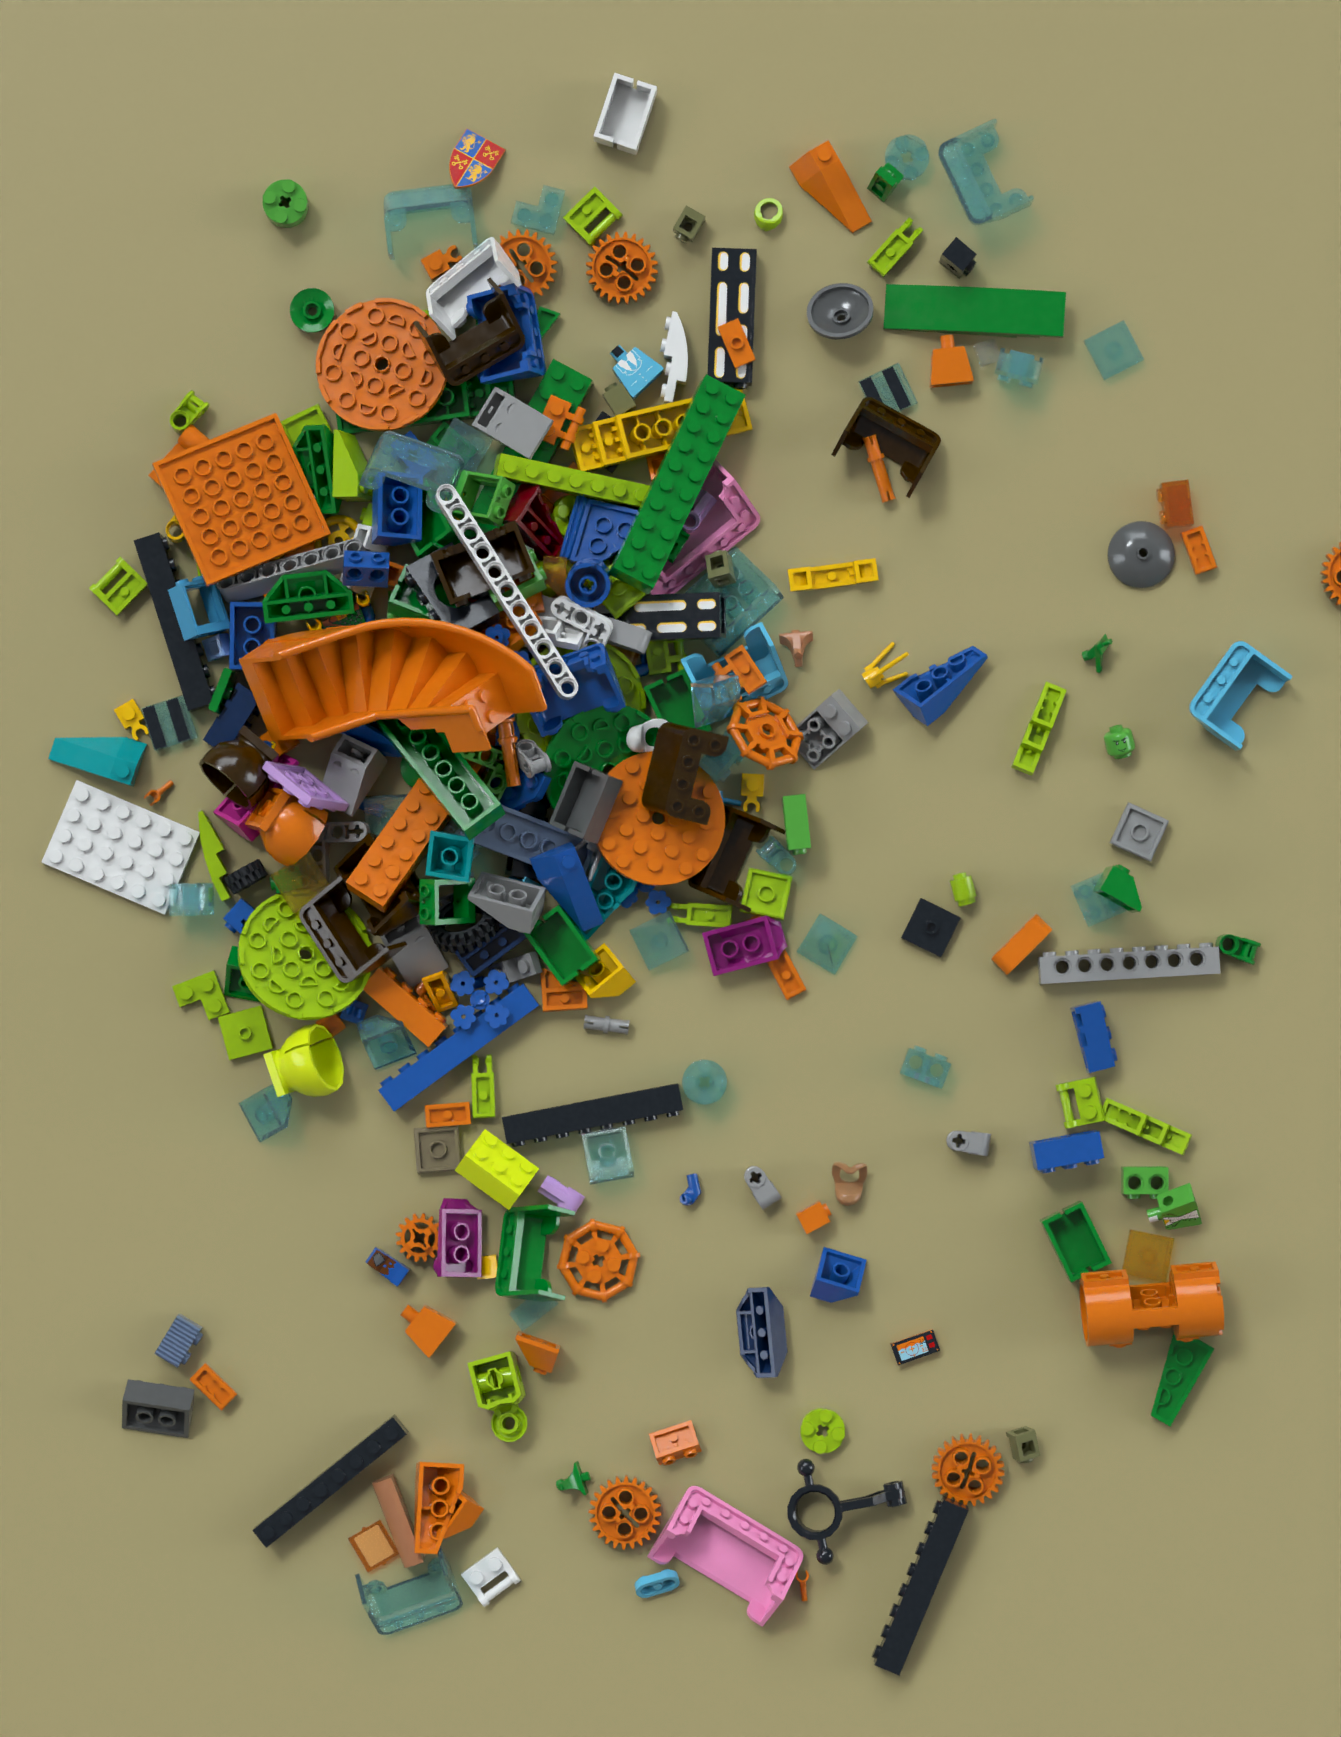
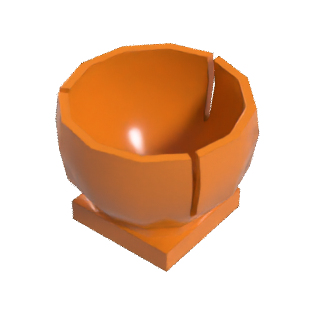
[245,787,328,866]

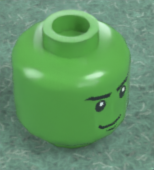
[1104,725,1135,759]

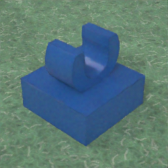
[340,1000,369,1026]

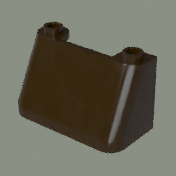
[430,520,535,608]
[333,833,425,936]

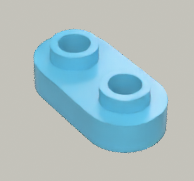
[634,1569,680,1598]

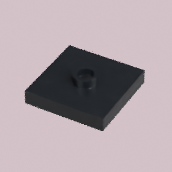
[901,898,961,957]

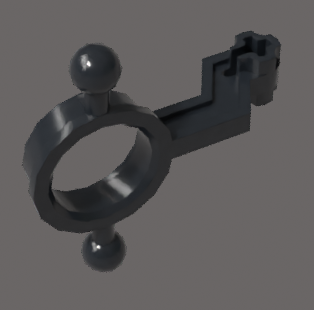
[787,1459,907,1565]

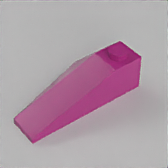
[213,754,299,842]

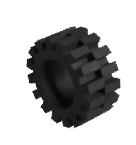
[225,859,268,895]

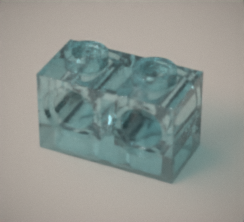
[899,1045,951,1089]

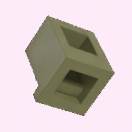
[673,205,706,243]
[705,550,736,589]
[1006,1426,1040,1463]

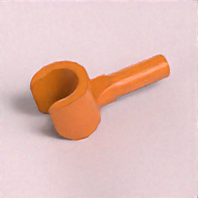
[144,780,174,806]
[414,982,436,1012]
[795,1570,809,1601]

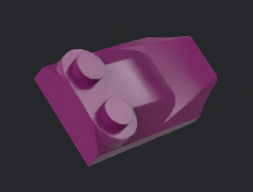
[702,915,787,976]
[433,1198,482,1278]

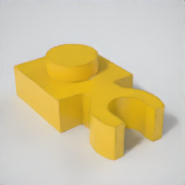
[114,699,150,741]
[741,773,764,812]

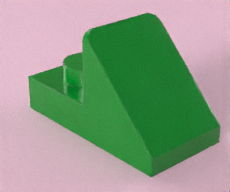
[867,163,904,202]

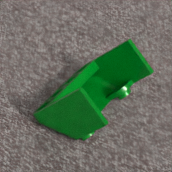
[495,1204,575,1302]

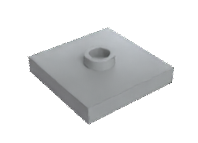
[1109,802,1169,861]

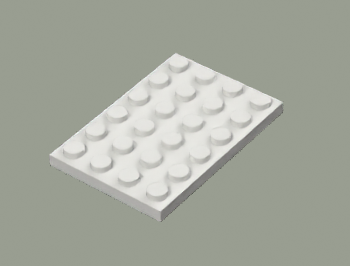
[42,780,200,915]

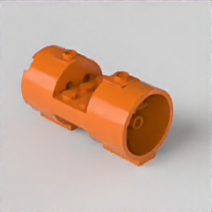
[1079,1261,1224,1348]

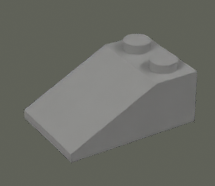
[468,872,546,934]

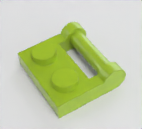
[563,186,623,247]
[89,556,148,616]
[1055,1076,1105,1129]

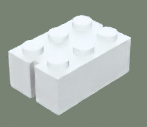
[594,73,657,155]

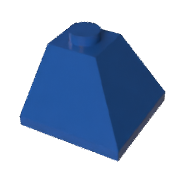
[810,1247,867,1303]

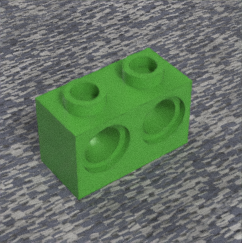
[1121,1166,1169,1199]

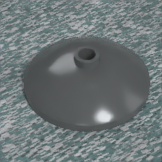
[807,283,874,340]
[1107,521,1175,588]

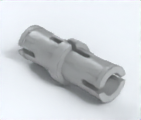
[583,1015,630,1035]

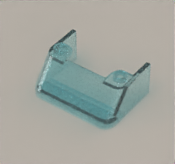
[383,184,479,260]
[355,1546,463,1635]

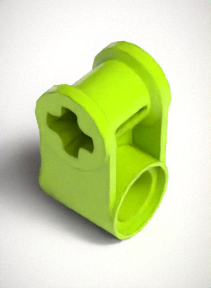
[170,390,210,434]

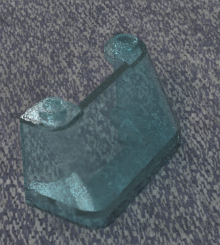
[359,431,465,515]

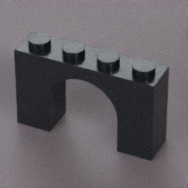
[404,542,500,632]

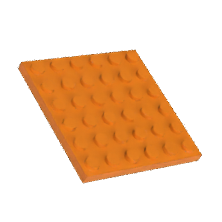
[152,413,331,587]

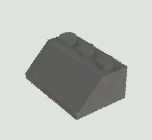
[122,1379,195,1438]

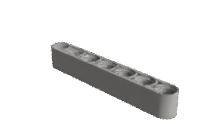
[216,538,366,603]

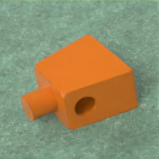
[930,335,974,388]
[400,1304,457,1358]

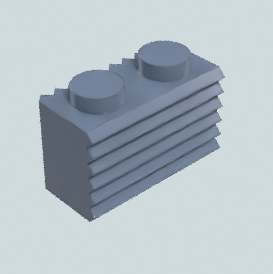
[154,1314,203,1368]

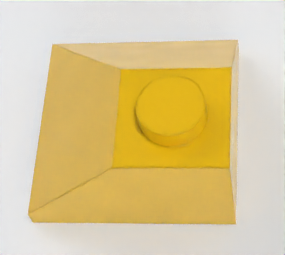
[576,943,636,998]

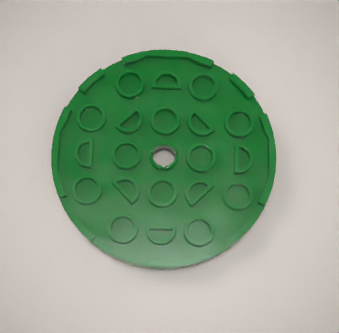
[542,706,659,816]

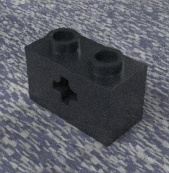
[939,237,977,279]

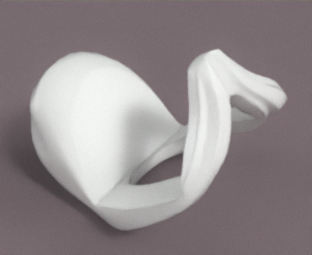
[626,719,668,753]

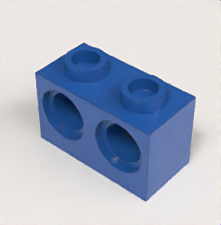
[342,550,389,588]

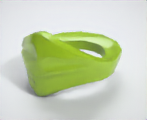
[754,198,783,231]

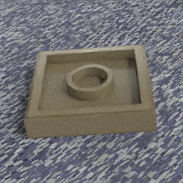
[414,1125,461,1173]

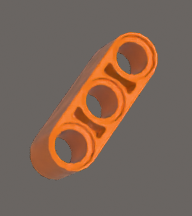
[991,914,1053,975]

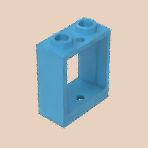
[168,576,230,641]

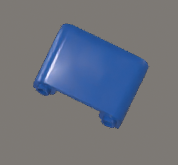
[466,283,546,384]
[530,643,626,737]

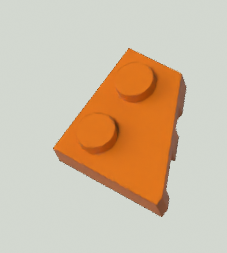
[541,968,588,1012]

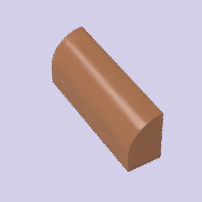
[372,1473,426,1568]

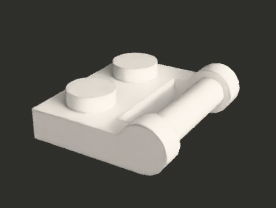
[461,1547,521,1607]

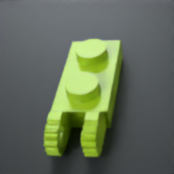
[867,217,923,278]
[668,903,732,927]
[471,1054,496,1118]

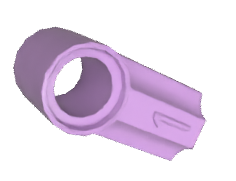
[682,489,717,533]
[538,1175,585,1213]

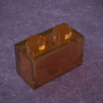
[1156,479,1194,529]

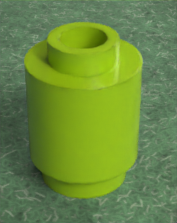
[950,872,977,906]

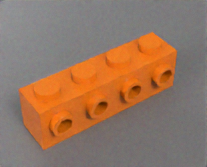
[363,966,449,1047]

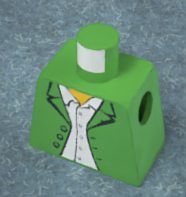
[1146,1183,1202,1230]

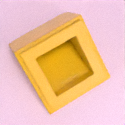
[477,1254,498,1280]

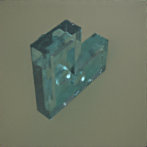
[511,185,565,235]
[509,1300,558,1331]

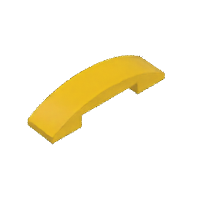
[787,558,879,592]

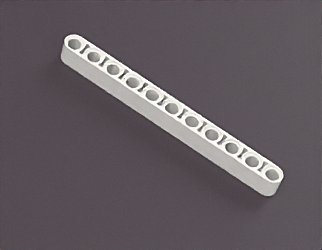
[435,484,578,700]

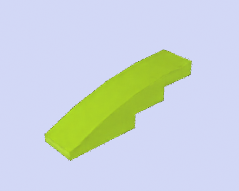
[1011,682,1067,776]
[198,810,232,902]
[1102,1098,1192,1156]

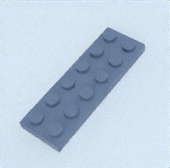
[459,805,593,874]

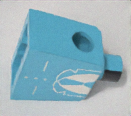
[610,345,664,401]

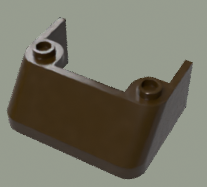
[413,277,525,386]
[831,397,941,498]
[688,805,786,913]
[299,873,407,983]

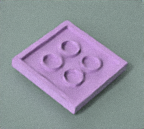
[262,761,349,812]

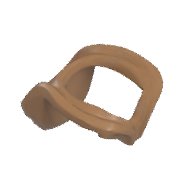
[832,1162,867,1206]

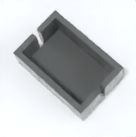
[549,761,623,844]

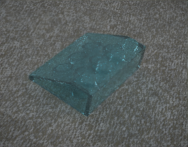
[685,546,784,658]

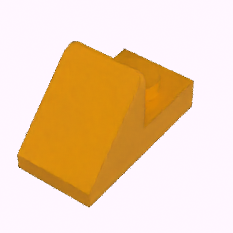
[422,971,459,1012]

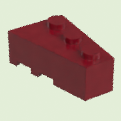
[503,484,564,563]

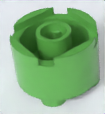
[262,179,309,228]

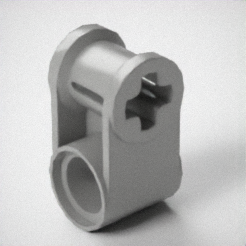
[516,739,552,778]
[946,1131,991,1156]
[744,1166,782,1210]

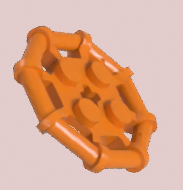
[726,696,804,770]
[557,1218,641,1303]

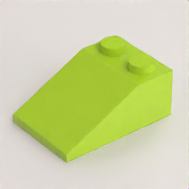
[332,430,374,502]

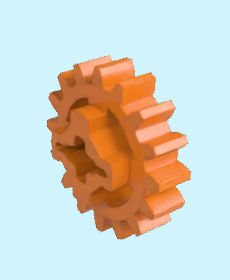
[396,1213,439,1262]

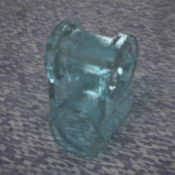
[756,835,796,875]

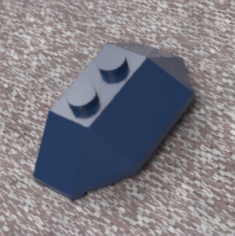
[736,1287,788,1378]

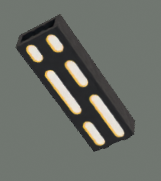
[707,248,757,389]
[590,592,726,642]

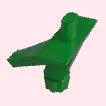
[1082,634,1113,673]
[556,1461,591,1495]

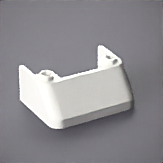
[426,237,521,340]

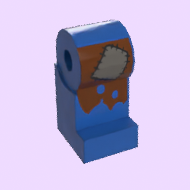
[365,1247,411,1287]

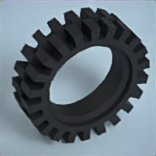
[428,895,500,954]

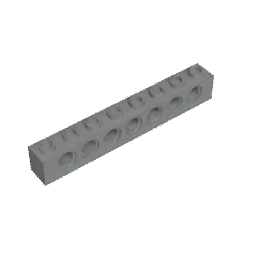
[1037,943,1220,984]

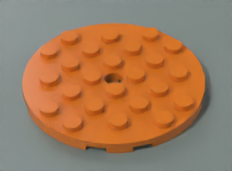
[316,298,447,431]
[596,751,725,886]

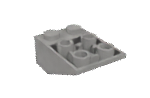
[472,387,554,460]
[788,689,869,769]
[323,734,388,817]
[380,915,449,987]

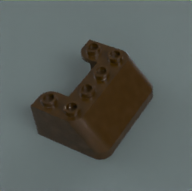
[641,722,729,825]

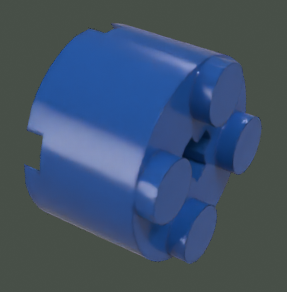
[565,558,612,608]

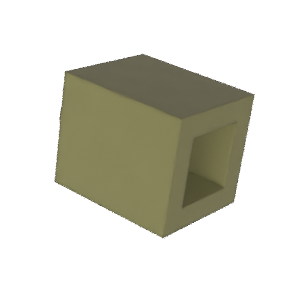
[603,382,636,416]

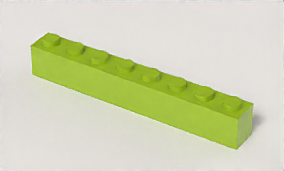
[493,453,650,509]

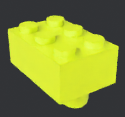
[455,1129,539,1210]

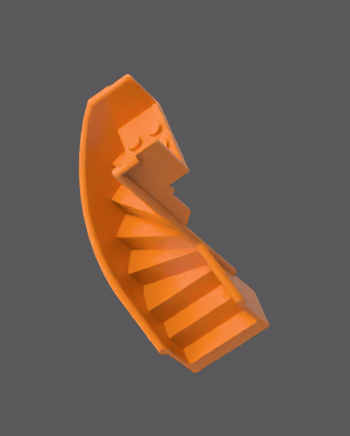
[239,617,547,753]

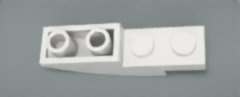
[660,311,688,404]
[523,616,587,651]

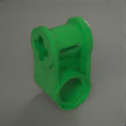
[1215,934,1261,965]

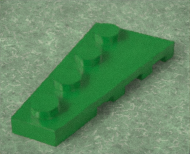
[1151,1332,1215,1427]

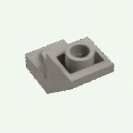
[488,951,542,985]

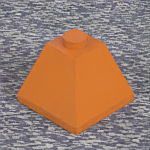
[515,1331,560,1375]
[444,1491,484,1539]

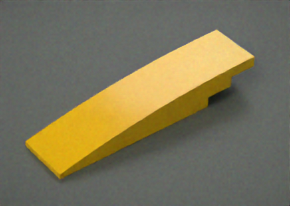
[571,389,753,472]

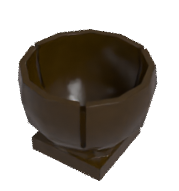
[199,725,279,810]

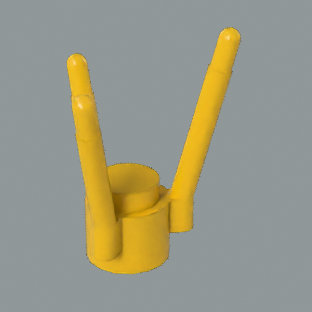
[861,642,909,689]

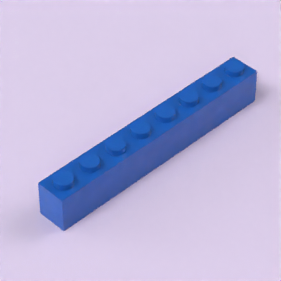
[378,983,539,1111]

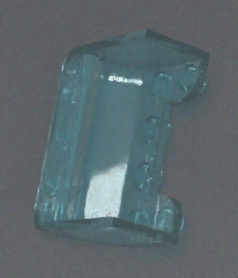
[938,118,1034,225]

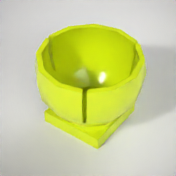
[263,1024,344,1097]

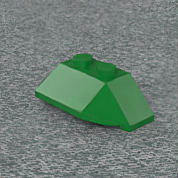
[292,424,342,514]
[262,570,355,623]

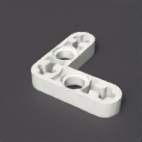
[551,596,613,649]

